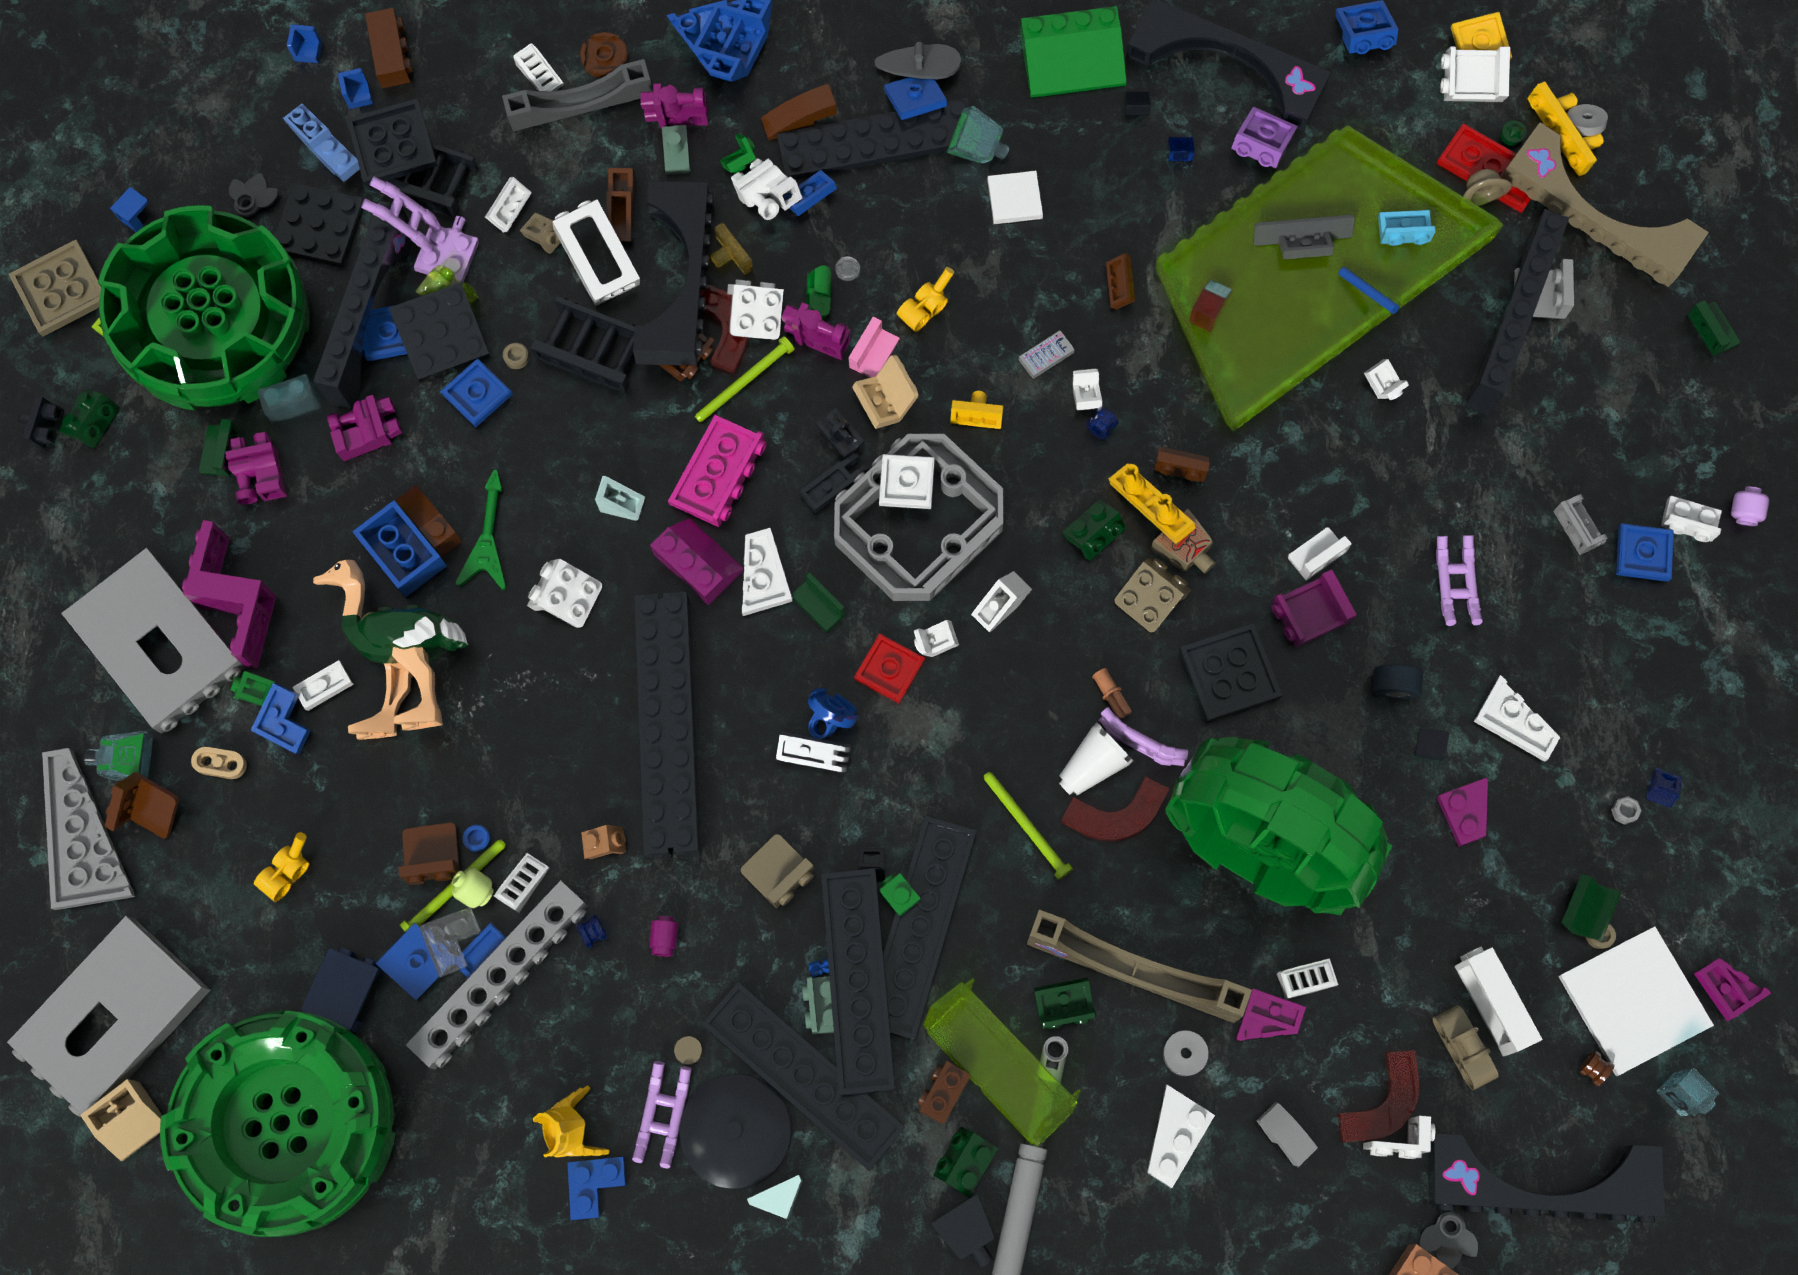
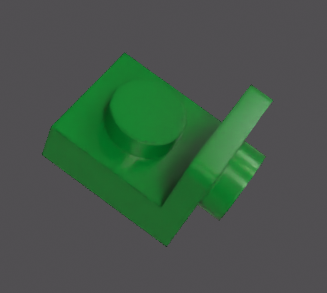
[230,671,275,706]

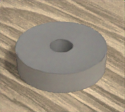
[1567,104,1608,136]
[1163,1031,1208,1076]

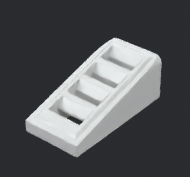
[513,43,564,92]
[494,853,549,913]
[1277,958,1338,1000]

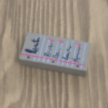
[1019,331,1075,379]

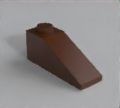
[395,485,462,558]

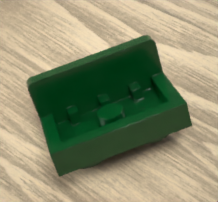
[59,389,119,448]
[1062,499,1126,561]
[1033,978,1096,1029]
[934,1127,998,1198]

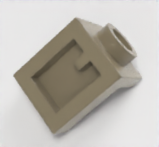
[520,213,561,254]

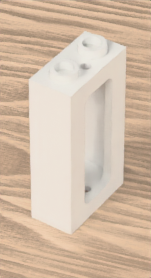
[553,200,640,307]
[1455,946,1543,1056]

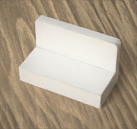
[1288,528,1351,581]

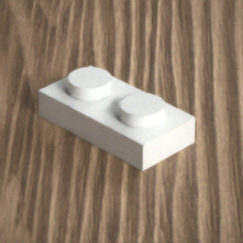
[293,660,354,711]

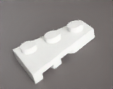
[742,528,792,616]
[1474,675,1560,762]
[1147,1085,1215,1188]

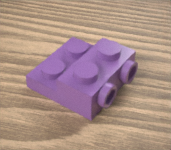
[1231,107,1298,168]

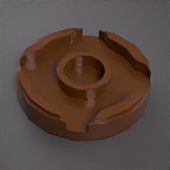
[580,32,629,78]

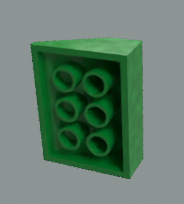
[1020,6,1127,98]

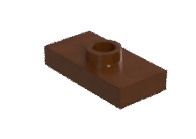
[1106,253,1135,310]

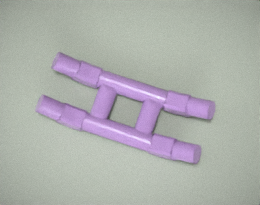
[361,176,441,253]
[1436,535,1483,626]
[1099,707,1188,766]
[632,1061,692,1168]

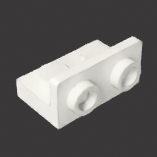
[1661,496,1722,542]

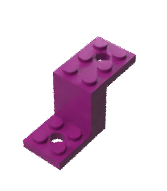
[182,520,277,670]

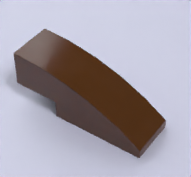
[761,84,837,141]
[606,168,636,242]

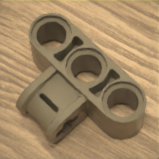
[1432,1005,1499,1090]

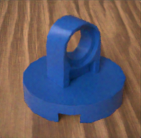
[808,688,859,739]

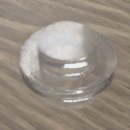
[835,256,860,281]

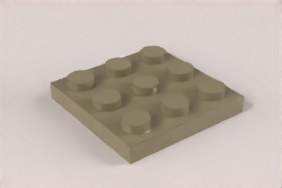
[9,239,101,337]

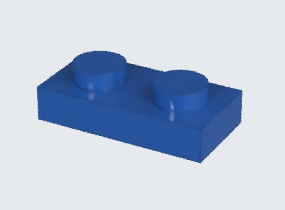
[783,170,837,216]

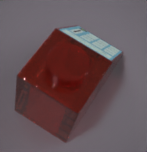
[1189,279,1233,332]

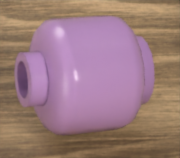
[1731,486,1769,526]

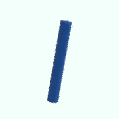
[1338,267,1399,314]

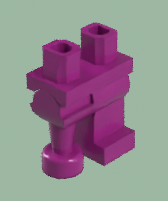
[641,83,709,128]
[782,303,852,360]
[327,395,402,461]
[225,432,287,505]

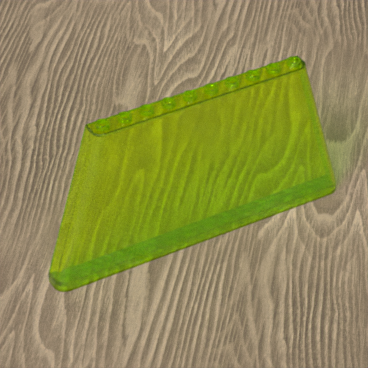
[1155,125,1503,431]

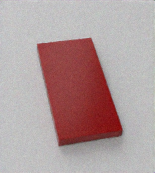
[1436,123,1531,213]

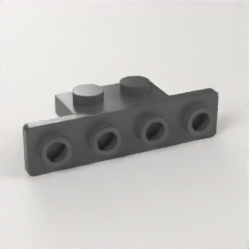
[1253,215,1355,259]

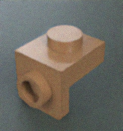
[581,825,626,859]

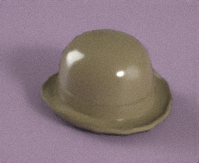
[1462,169,1512,207]

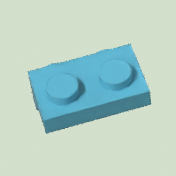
[1378,210,1436,246]

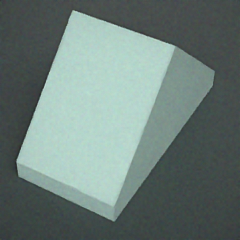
[595,476,645,520]
[747,1175,803,1219]

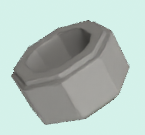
[1611,796,1641,824]

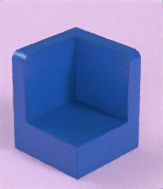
[287,24,323,63]
[338,68,373,109]
[110,187,149,232]

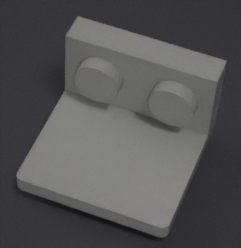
[1514,259,1574,319]

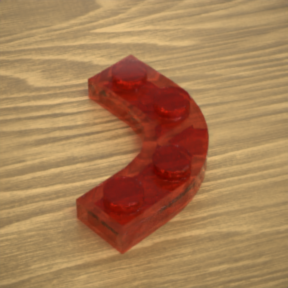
[702,284,748,374]
[1061,777,1169,841]
[1337,1050,1420,1143]

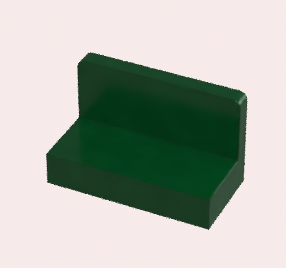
[1687,300,1740,356]
[199,419,239,477]
[791,572,846,633]
[1562,874,1621,941]

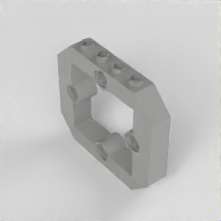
[834,434,1003,601]

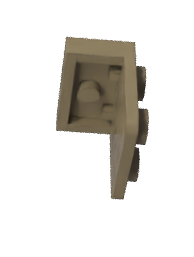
[1115,558,1191,632]
[741,834,815,909]

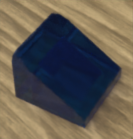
[1168,137,1195,161]
[1646,768,1682,808]

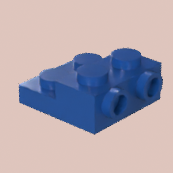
[1336,0,1398,54]

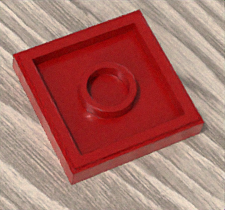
[854,633,925,704]

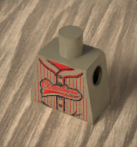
[1151,509,1216,574]

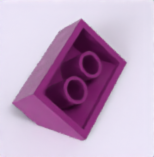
[650,518,744,605]

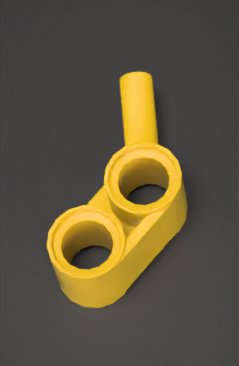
[897,267,954,332]
[254,832,309,902]

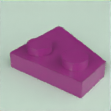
[1437,778,1488,847]
[1694,958,1771,1021]
[1235,988,1306,1041]

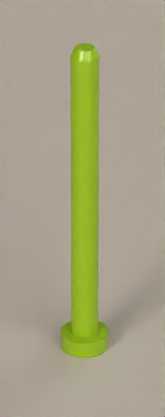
[695,336,795,422]
[984,772,1073,880]
[400,839,506,932]

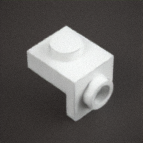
[1364,359,1409,400]
[1073,369,1102,410]
[914,620,959,657]

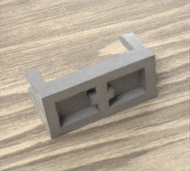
[1553,494,1608,555]

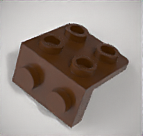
[105,771,179,838]
[398,823,460,885]

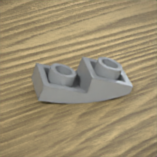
[1256,1102,1318,1167]

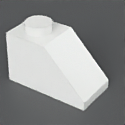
[971,571,1032,632]

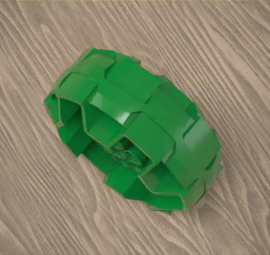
[98,205,310,411]
[1165,737,1392,915]
[160,1011,396,1237]

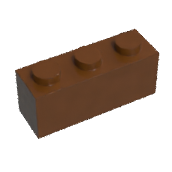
[365,8,413,88]

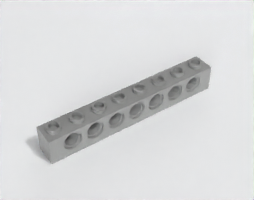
[406,880,588,1069]

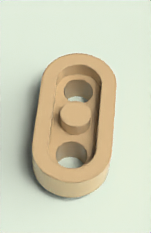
[191,747,247,779]

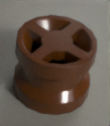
[1578,1050,1615,1086]

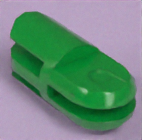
[806,266,831,320]

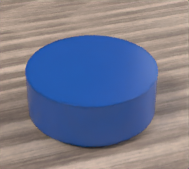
[463,825,491,853]

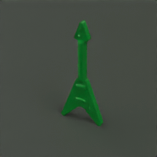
[456,470,506,590]

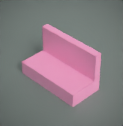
[849,317,900,378]

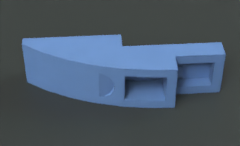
[283,104,360,182]

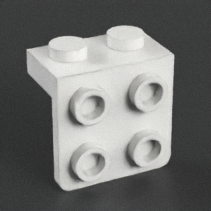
[727,280,784,340]
[527,559,602,628]
[1363,1116,1435,1159]

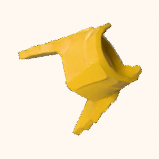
[533,1085,610,1157]

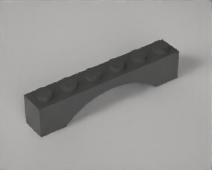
[502,59,653,132]

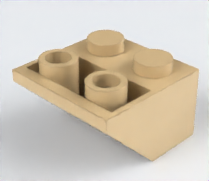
[80,1079,162,1161]

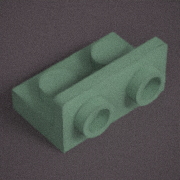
[802,976,834,1035]

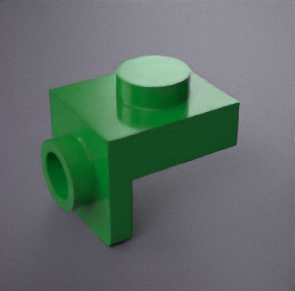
[720,133,756,173]
[879,874,921,917]

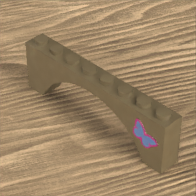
[1501,122,1709,287]
[1027,909,1252,1023]

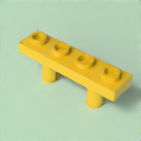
[1527,82,1604,177]
[1108,464,1196,544]

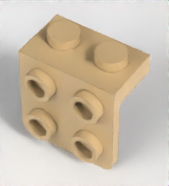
[852,355,918,429]

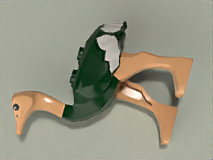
[313,560,468,740]

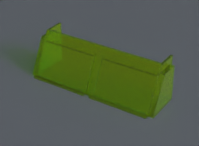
[923,978,1081,1147]

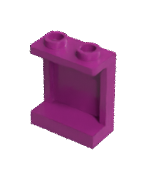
[1272,570,1357,648]

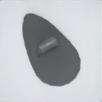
[875,42,961,79]

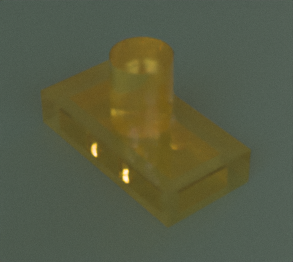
[710,222,753,275]

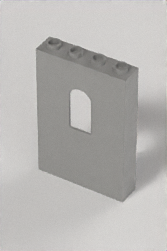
[61,548,246,734]
[7,916,211,1117]

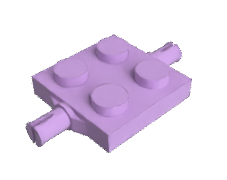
[414,216,479,293]

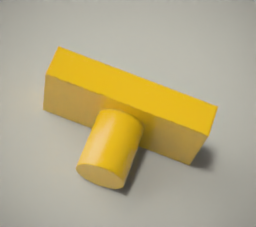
[950,391,1003,429]

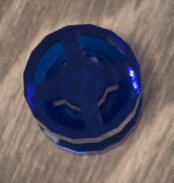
[1086,407,1119,439]
[576,914,608,949]

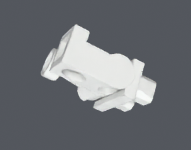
[731,159,802,220]

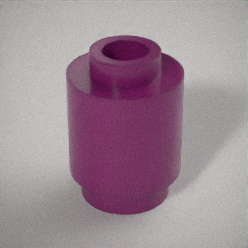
[649,916,679,957]

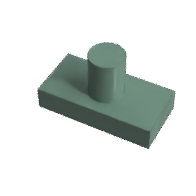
[662,125,691,175]

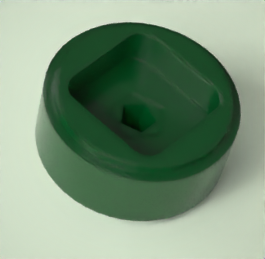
[1500,121,1527,147]

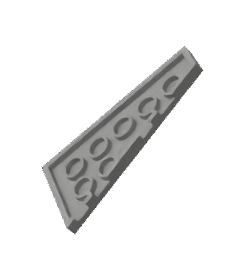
[42,748,136,910]

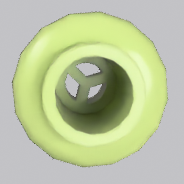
[451,868,494,908]

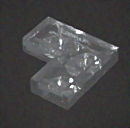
[419,907,481,978]

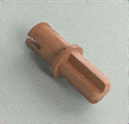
[1092,668,1131,719]

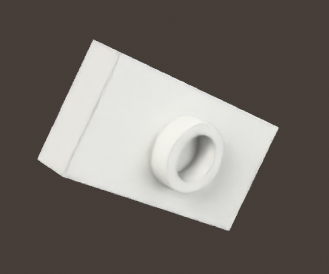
[485,177,532,232]

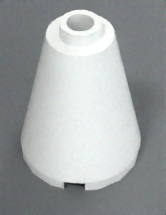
[1059,723,1133,795]

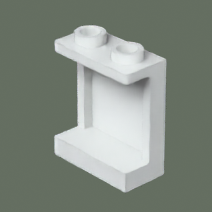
[1440,46,1510,102]

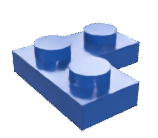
[250,683,311,754]
[567,1157,627,1220]

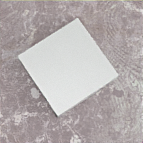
[987,171,1043,224]
[879,454,934,509]

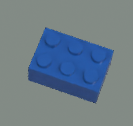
[352,500,447,598]

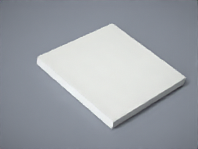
[1558,927,1714,1076]

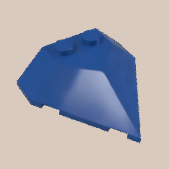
[666,0,772,82]

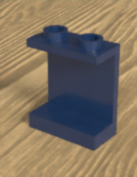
[300,947,385,1033]

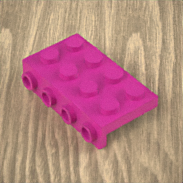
[668,415,767,527]

